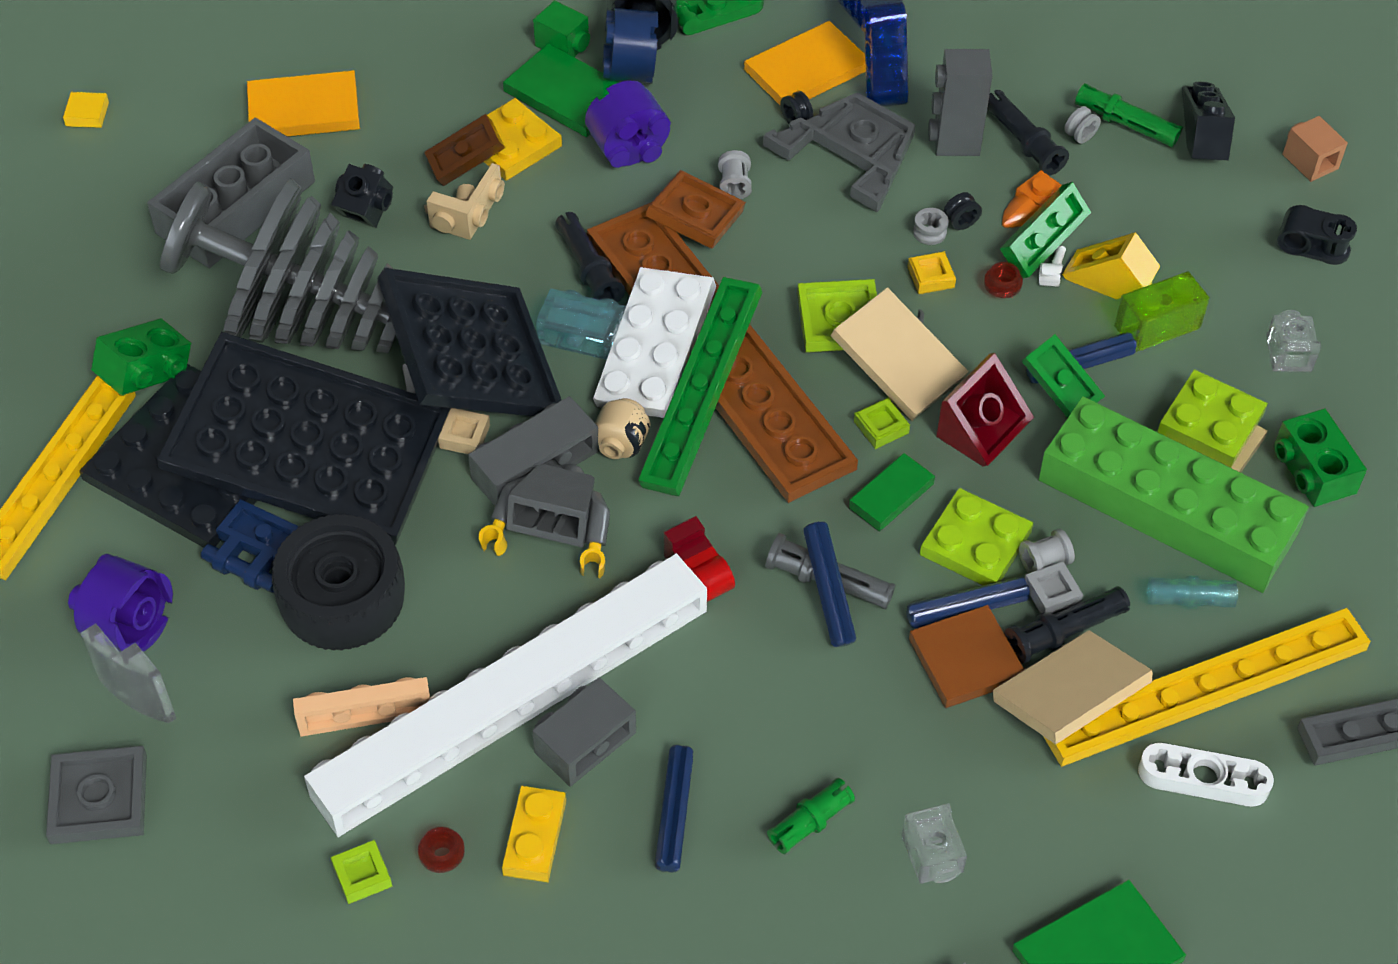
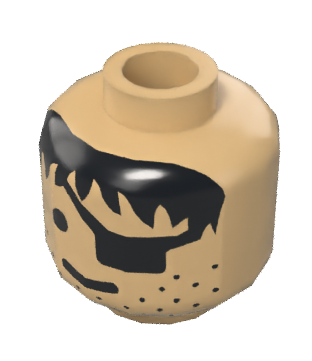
[595,398,651,459]

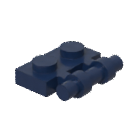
[201,499,299,593]

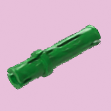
[1075,83,1183,148]

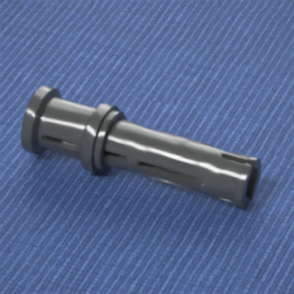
[765,533,896,610]

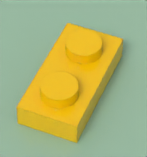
[502,786,566,882]

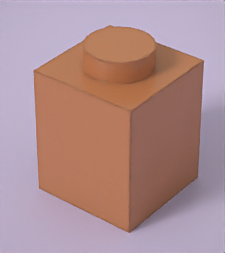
[1283,116,1348,182]

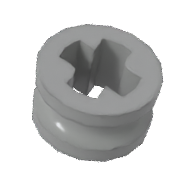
[1065,106,1101,144]
[913,208,949,245]

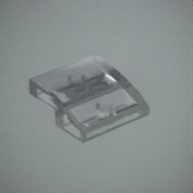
[80,623,176,723]

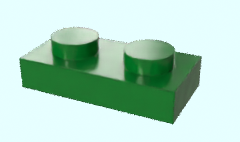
[1021,334,1105,418]

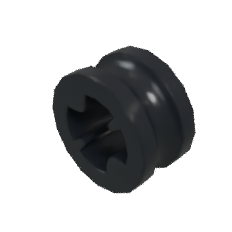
[780,90,813,124]
[944,192,982,230]

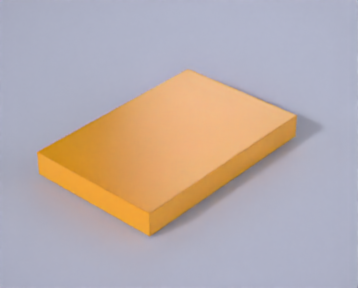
[744,20,872,105]
[247,70,360,137]

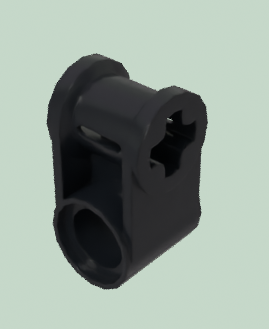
[1277,205,1357,265]

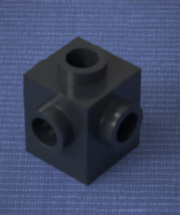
[331,164,394,228]

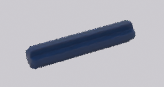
[1026,332,1137,384]
[803,522,856,647]
[906,577,1030,628]
[655,745,693,873]

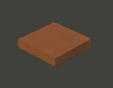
[646,170,746,249]
[909,605,1024,708]

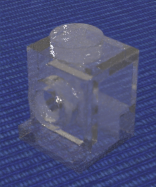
[1266,310,1321,372]
[902,803,967,884]

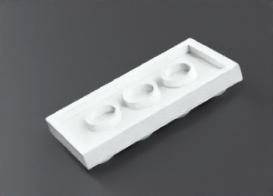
[593,267,716,418]

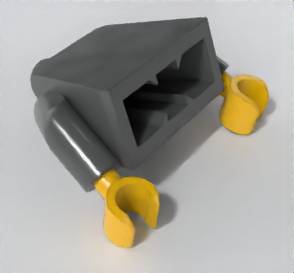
[479,464,610,578]

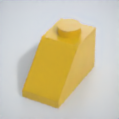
[1062,232,1160,300]

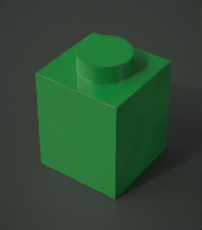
[533,0,590,57]

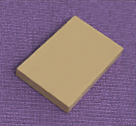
[830,287,969,421]
[993,630,1152,744]

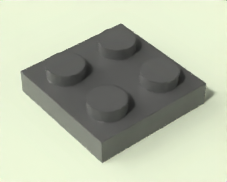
[46,746,147,844]

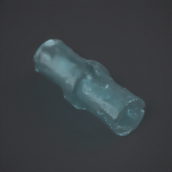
[1147,575,1238,610]

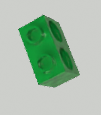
[91,318,192,396]
[1274,408,1367,507]

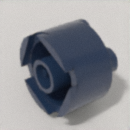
[602,8,658,84]

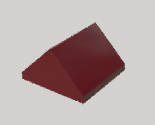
[936,353,1034,467]

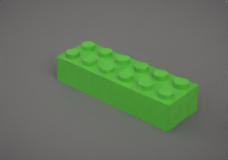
[1039,396,1309,593]

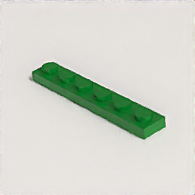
[638,277,762,497]

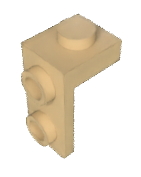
[426,163,505,240]

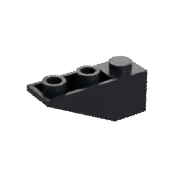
[1182,81,1235,161]

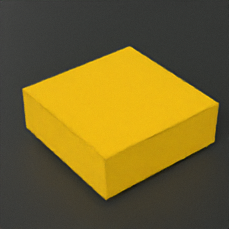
[63,92,109,128]
[907,251,956,294]

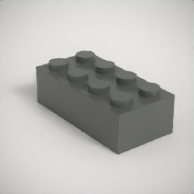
[147,117,315,268]

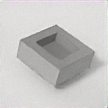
[1025,562,1083,614]

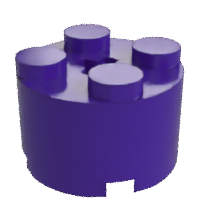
[585,81,671,168]
[68,554,173,654]

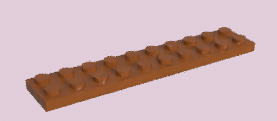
[587,202,858,503]

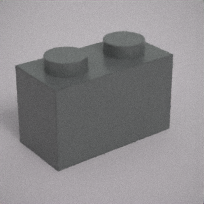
[532,677,636,787]

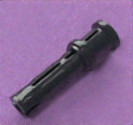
[987,90,1069,176]
[555,212,625,308]
[1004,586,1130,664]

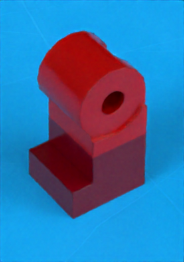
[664,516,735,602]

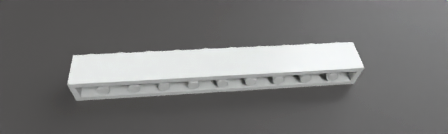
[304,553,707,837]

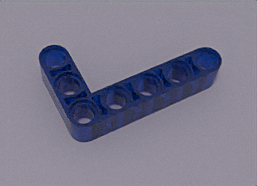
[838,0,908,107]

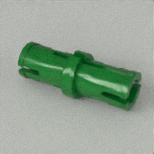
[767,778,855,854]

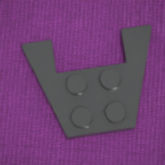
[763,92,915,212]

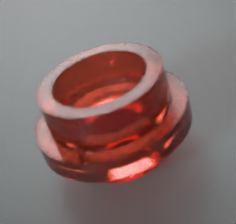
[984,262,1023,298]
[418,827,465,873]

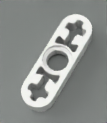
[1138,743,1274,807]

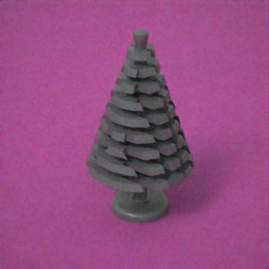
[160,179,403,354]

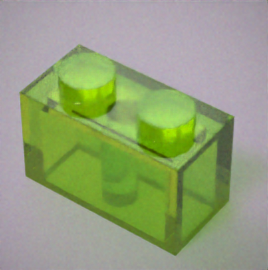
[1114,271,1210,352]

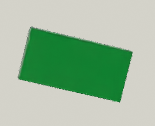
[849,453,935,532]

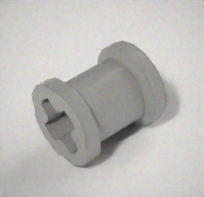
[718,150,752,199]
[1019,528,1075,573]

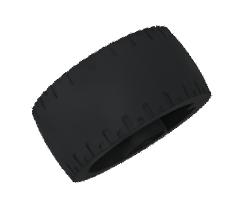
[272,514,405,650]

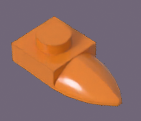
[1002,170,1062,228]

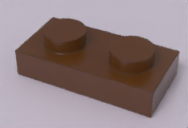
[424,114,505,186]

